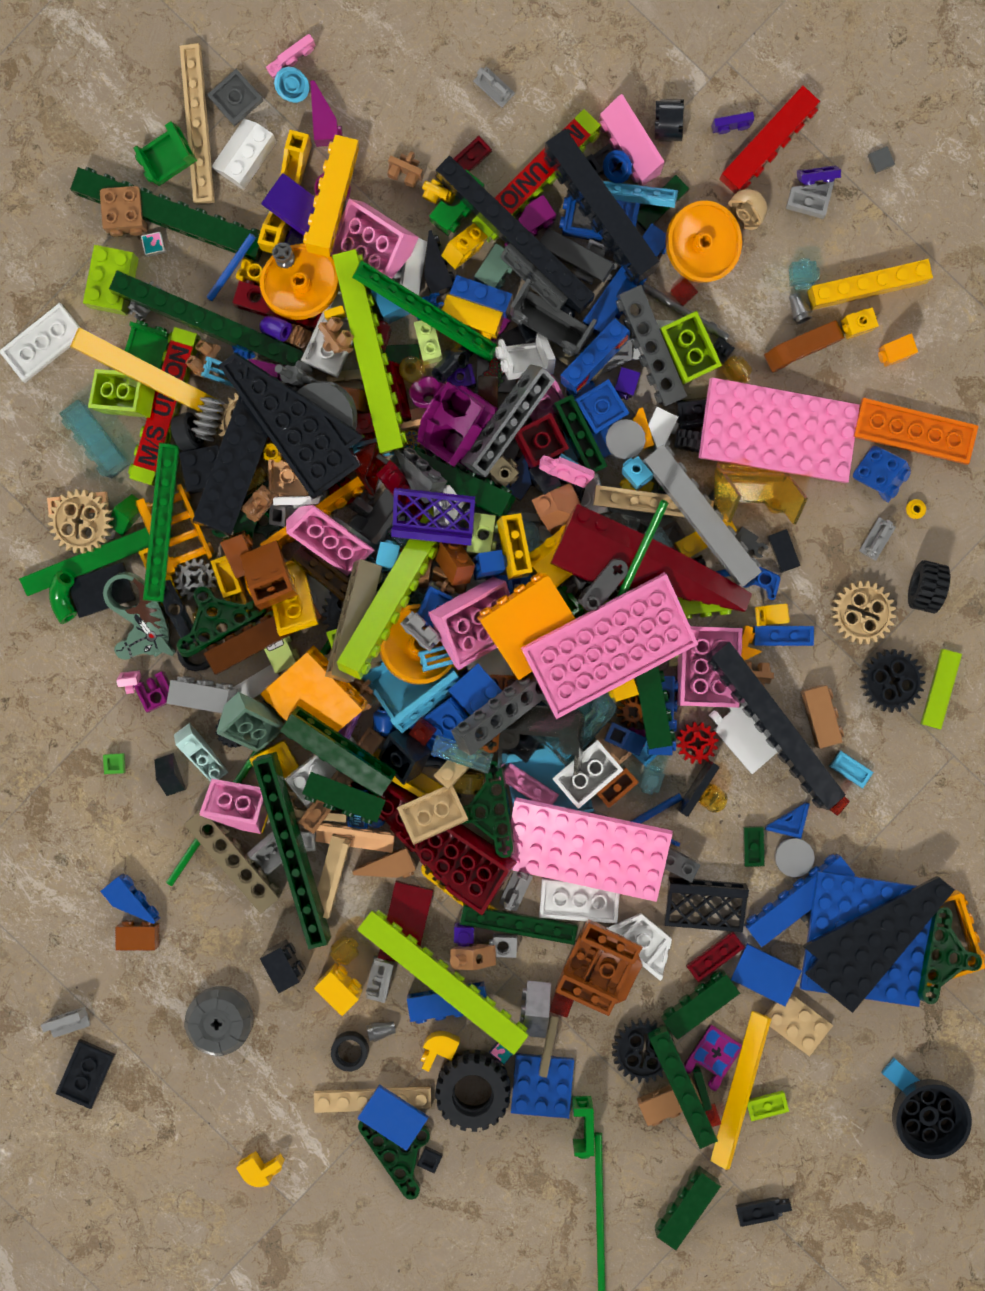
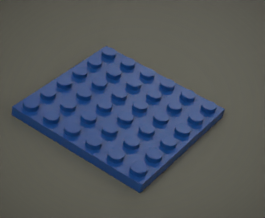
[800,871,932,1007]

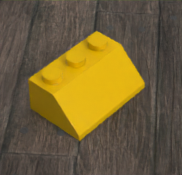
[529,525,573,588]

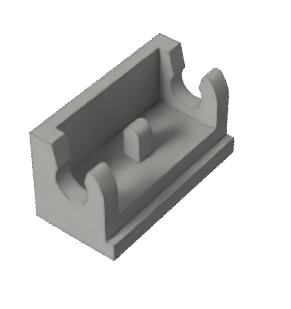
[365,956,394,1003]

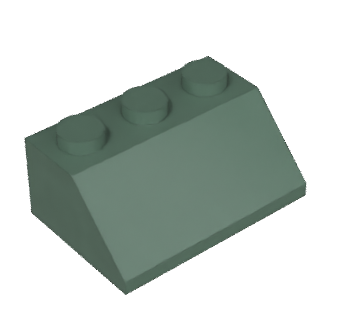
[217,692,284,753]

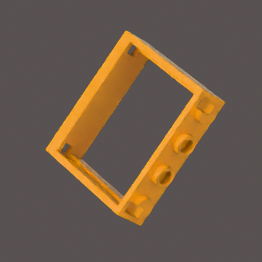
[927,890,985,986]

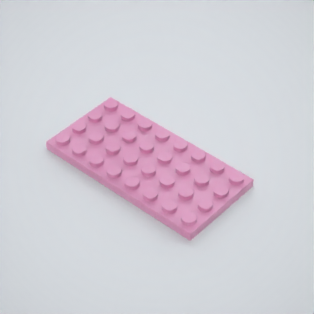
[698,377,860,483]
[521,573,698,719]
[505,797,673,902]

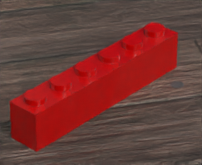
[719,86,820,194]

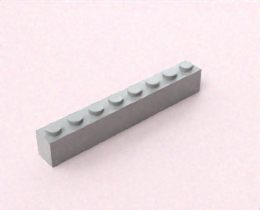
[642,445,762,587]

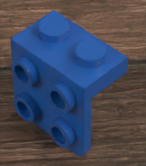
[853,446,911,503]

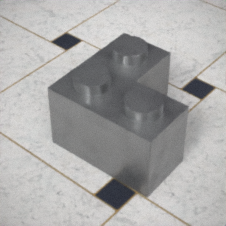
[519,981,551,1038]

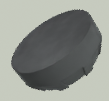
[297,381,358,430]
[184,986,253,1056]

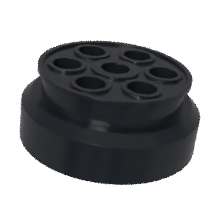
[892,1079,972,1159]

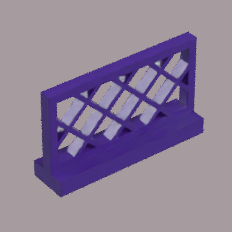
[391,488,476,546]

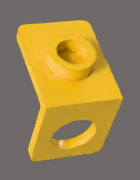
[755,604,790,626]

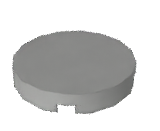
[606,419,646,459]
[774,837,815,877]

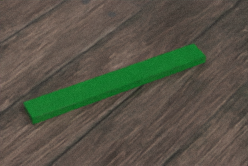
[352,260,498,362]
[143,443,179,602]
[19,528,172,597]

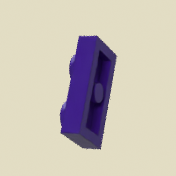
[711,111,754,134]
[797,165,841,185]

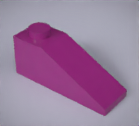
[310,80,343,147]

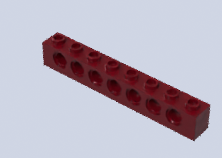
[232,280,392,353]

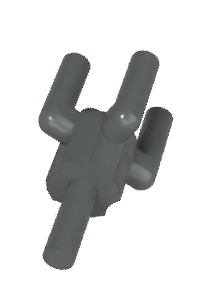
[275,360,319,391]

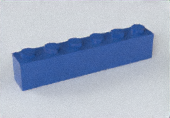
[583,223,667,336]
[744,854,855,947]

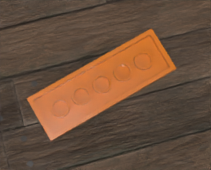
[853,398,979,465]

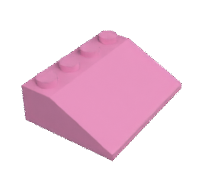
[331,198,419,279]
[429,577,510,670]
[676,626,743,708]

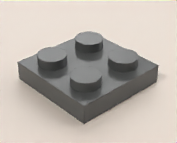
[207,69,263,127]

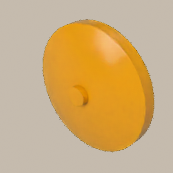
[666,201,742,283]
[260,244,339,320]
[380,604,454,685]

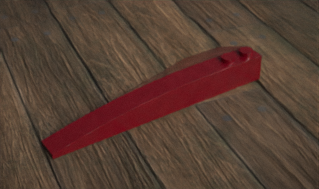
[550,504,752,612]
[350,781,517,915]

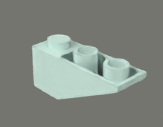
[174,723,228,782]

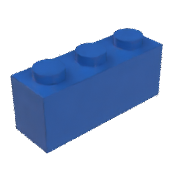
[450,275,514,319]

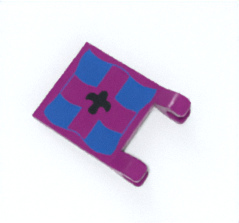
[684,1024,742,1091]

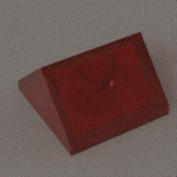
[354,443,385,496]

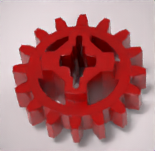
[676,721,719,764]

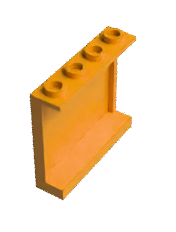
[477,573,576,680]
[261,645,369,732]

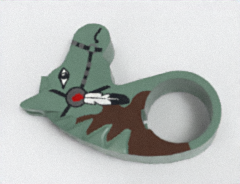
[103,572,176,660]

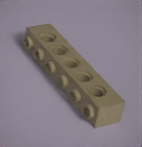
[184,810,281,914]

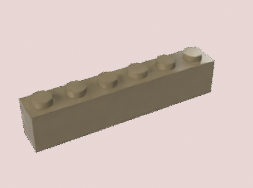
[325,559,383,683]

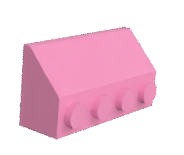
[599,94,665,186]
[286,505,374,576]

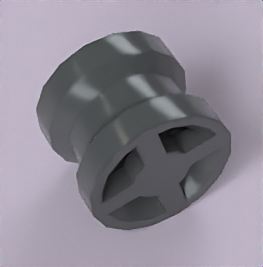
[272,243,295,269]

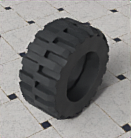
[435,1050,511,1132]

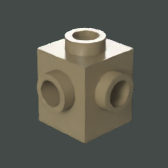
[490,454,519,487]

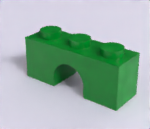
[429,170,485,236]

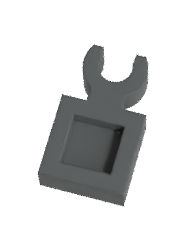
[735,526,769,558]

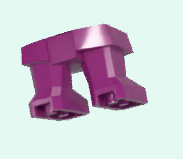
[417,382,498,475]

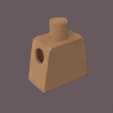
[450,944,496,970]

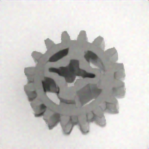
[174,558,217,600]

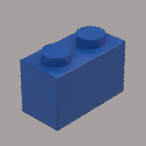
[472,550,507,580]

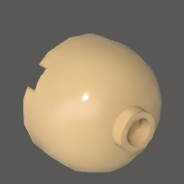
[726,189,767,230]

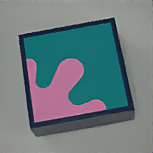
[489,1042,513,1065]

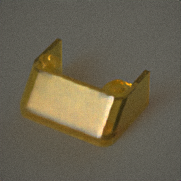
[714,462,808,524]

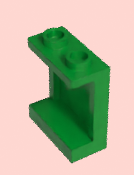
[133,121,197,186]
[125,320,169,369]
[572,1096,594,1159]

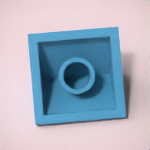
[371,290,410,324]

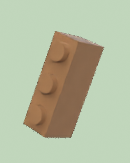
[800,685,844,749]
[637,1076,702,1126]

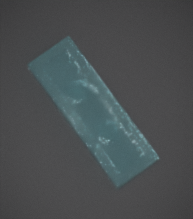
[431,735,494,774]

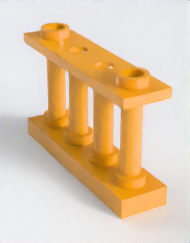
[136,484,214,577]

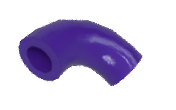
[259,316,292,341]

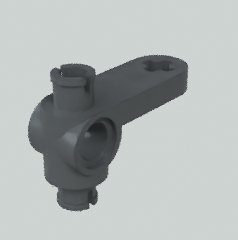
[577,559,628,611]

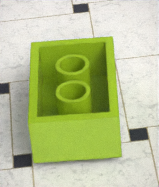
[83,245,139,316]
[660,311,722,385]
[88,369,155,418]

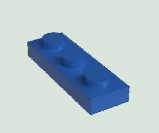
[753,626,814,646]

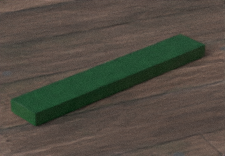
[459,904,578,945]

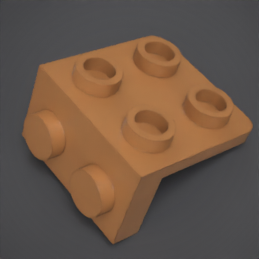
[100,186,148,237]

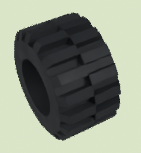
[908,560,951,614]

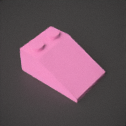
[199,779,268,834]

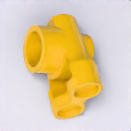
[422,179,455,205]
[236,257,263,284]

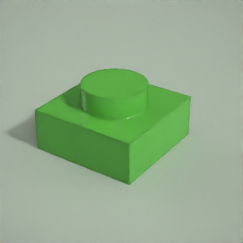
[103,753,126,774]

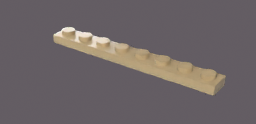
[180,43,215,205]

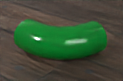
[49,570,77,624]

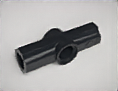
[431,344,474,383]
[162,580,193,638]

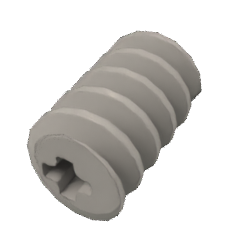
[191,397,225,441]

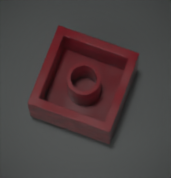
[514,413,569,468]

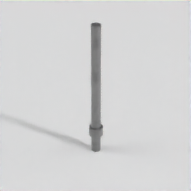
[638,283,730,341]

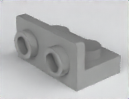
[41,1007,91,1038]

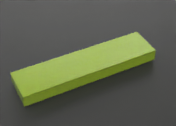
[920,649,962,730]

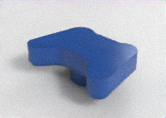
[743,567,781,600]

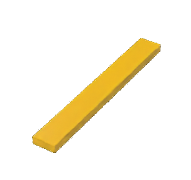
[70,328,222,413]
[710,1011,772,1170]

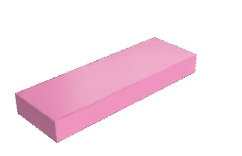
[499,763,559,805]

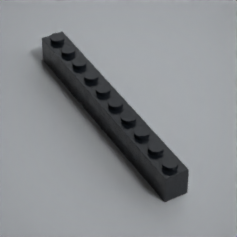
[436,155,595,314]
[705,641,846,810]

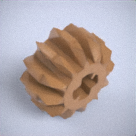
[282,324,312,352]

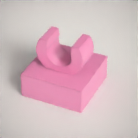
[117,670,141,694]

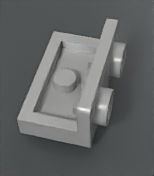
[247,831,282,875]

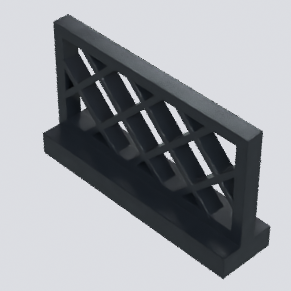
[664,877,749,932]

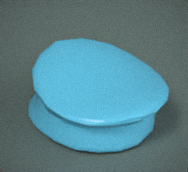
[274,66,309,103]

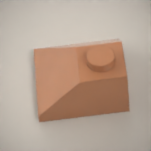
[532,483,582,535]

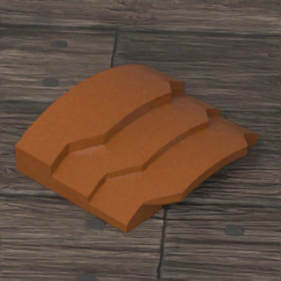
[555,919,643,1016]

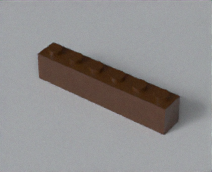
[203,602,322,675]

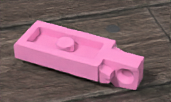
[266,34,315,79]
[539,455,594,488]

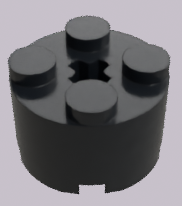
[655,99,684,141]

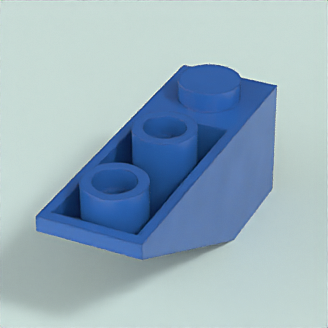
[100,873,160,924]

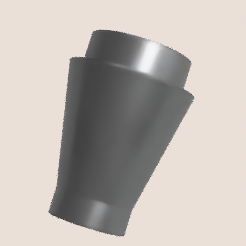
[789,293,812,324]
[366,1022,396,1042]

